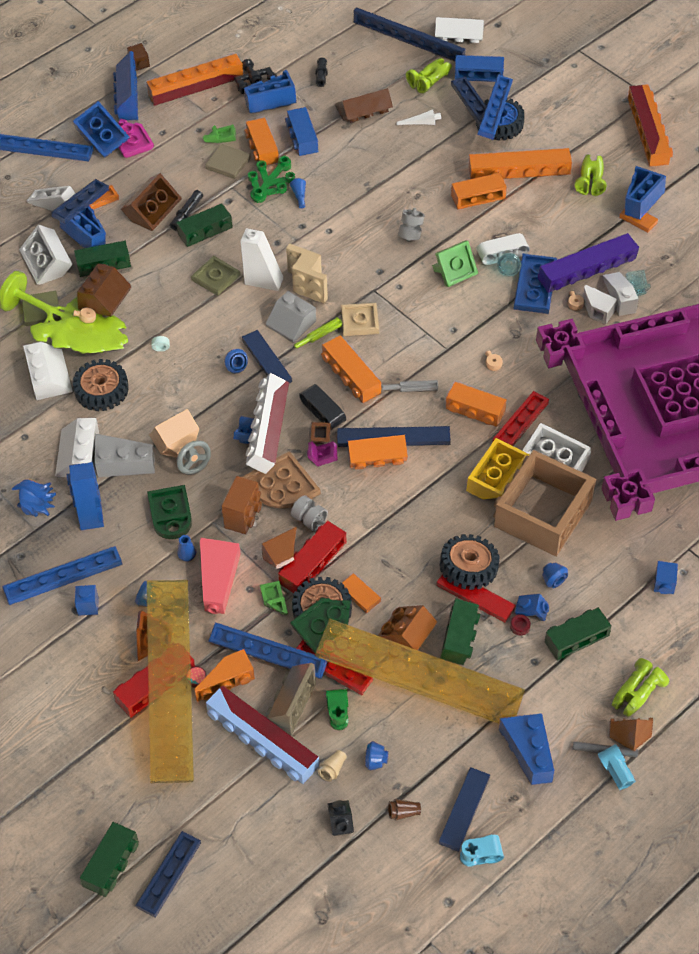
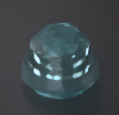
[497,253,521,277]

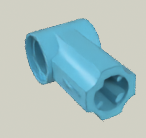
[597,744,636,790]

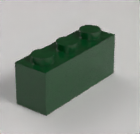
[176,203,233,247]
[74,240,131,277]
[440,598,480,665]
[544,607,612,661]
[80,822,139,897]

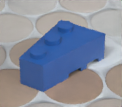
[244,70,297,113]
[625,166,666,220]

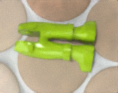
[406,58,452,93]
[575,154,607,196]
[611,658,670,717]

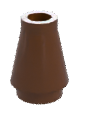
[388,799,421,821]

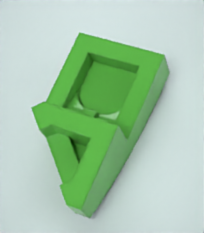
[203,125,236,143]
[260,581,288,615]

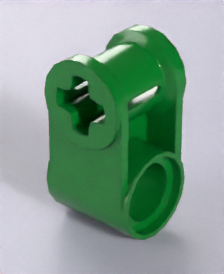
[326,689,349,730]

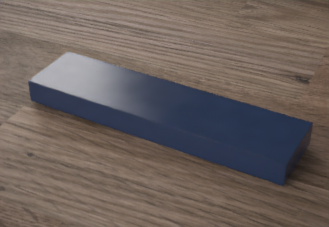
[451,76,487,126]
[52,179,109,224]
[242,330,292,383]
[439,767,490,852]
[136,831,201,918]

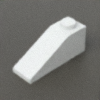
[27,186,75,211]
[603,272,638,316]

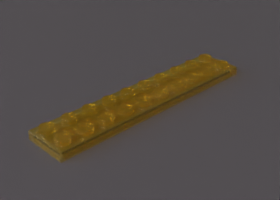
[146,580,194,784]
[315,619,525,724]

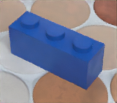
[455,55,504,82]
[285,107,318,156]

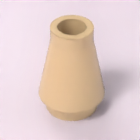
[318,750,347,782]

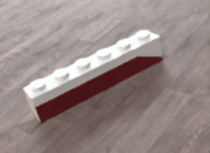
[246,373,289,474]

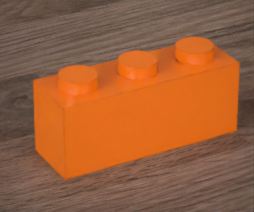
[244,118,279,165]
[451,173,507,210]
[446,382,507,427]
[348,435,408,469]

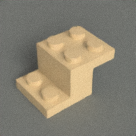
[286,243,328,304]

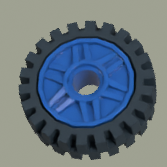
[476,98,525,141]

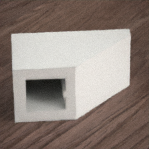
[583,285,617,325]

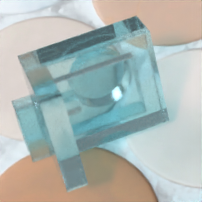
[625,270,651,296]

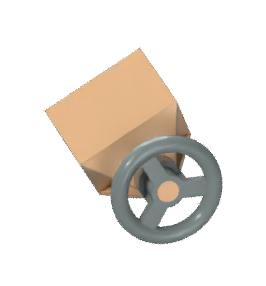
[149,409,211,475]

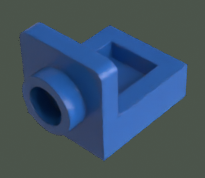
[233,416,254,444]
[515,594,549,621]

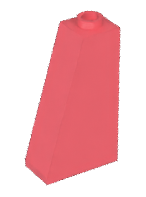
[200,538,241,614]

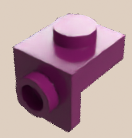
[307,441,338,467]

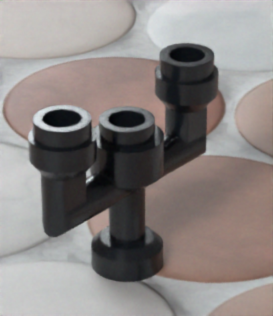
[234,59,278,94]

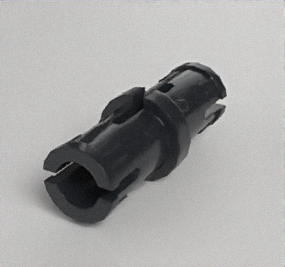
[315,58,328,87]

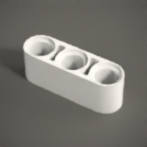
[476,233,530,265]

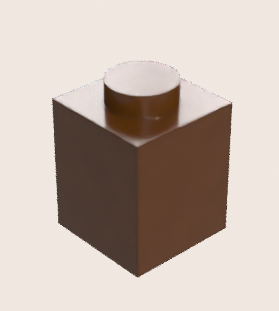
[127,43,150,71]
[309,422,331,444]

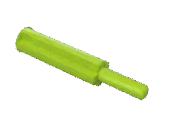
[294,317,342,349]

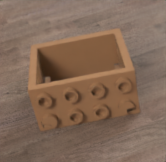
[493,450,596,557]

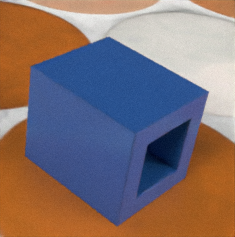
[654,561,678,594]
[75,585,99,616]

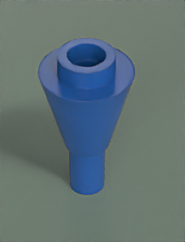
[290,178,306,208]

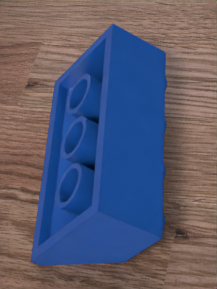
[113,51,138,121]

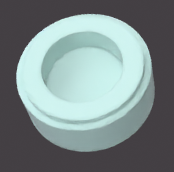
[151,336,170,352]

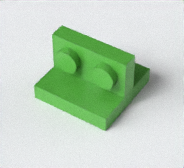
[432,240,479,287]

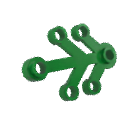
[248,156,295,203]

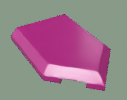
[118,119,154,158]

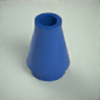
[177,535,197,562]

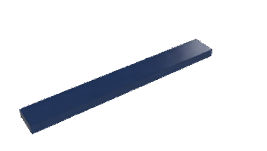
[353,7,466,62]

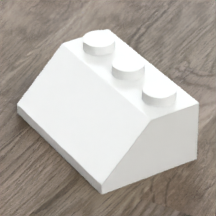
[435,17,484,43]
[19,225,72,285]
[23,342,73,400]
[55,418,99,477]
[523,423,591,472]

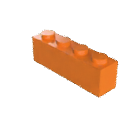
[321,335,381,403]

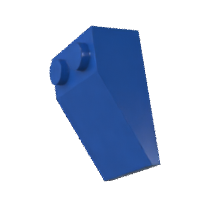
[73,101,130,158]

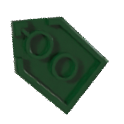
[290,598,350,654]

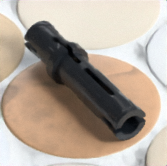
[169,190,203,231]

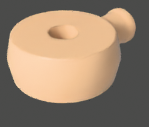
[567,291,584,311]
[73,308,96,323]
[485,351,503,371]

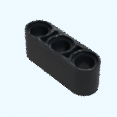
[299,384,347,430]

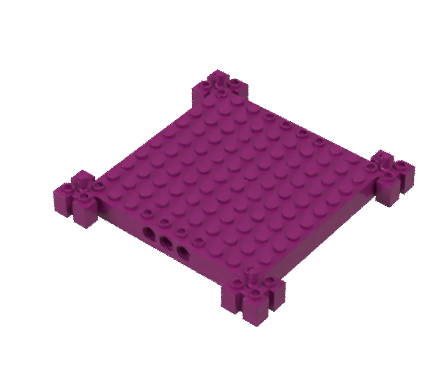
[536,304,699,521]

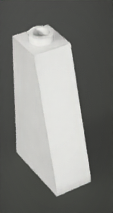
[241,228,283,291]

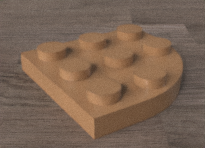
[242,451,321,508]

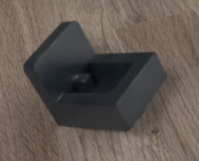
[327,800,354,836]

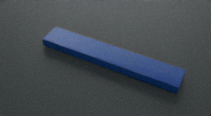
[477,75,513,140]
[0,134,93,162]
[2,546,123,605]
[208,622,328,679]

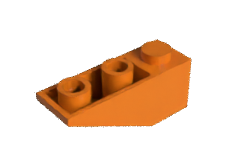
[194,649,255,702]

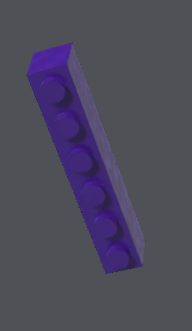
[537,233,639,293]

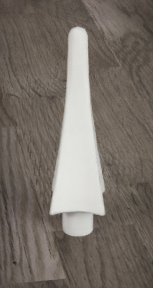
[396,109,441,125]

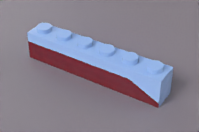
[206,685,319,784]

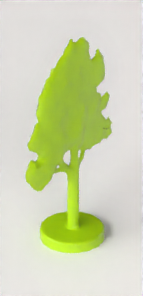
[0,271,128,353]

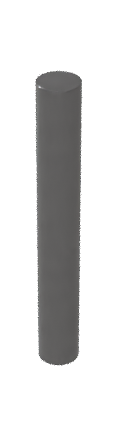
[573,741,638,757]

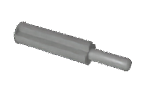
[382,380,438,392]

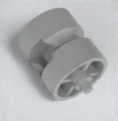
[398,208,425,242]
[291,495,328,531]

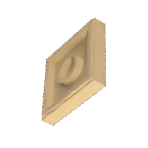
[341,303,379,336]

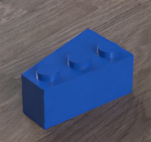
[60,206,106,248]
[66,462,104,530]
[499,713,554,785]

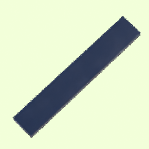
[337,426,451,447]

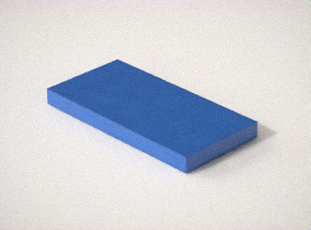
[513,254,557,314]

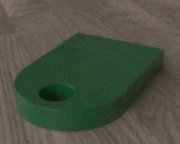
[147,485,192,539]

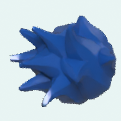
[12,479,56,517]

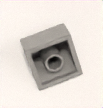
[266,291,316,343]

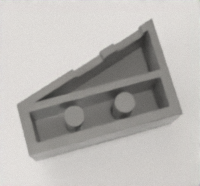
[95,433,155,477]

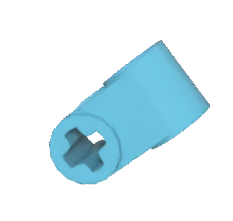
[460,835,504,867]

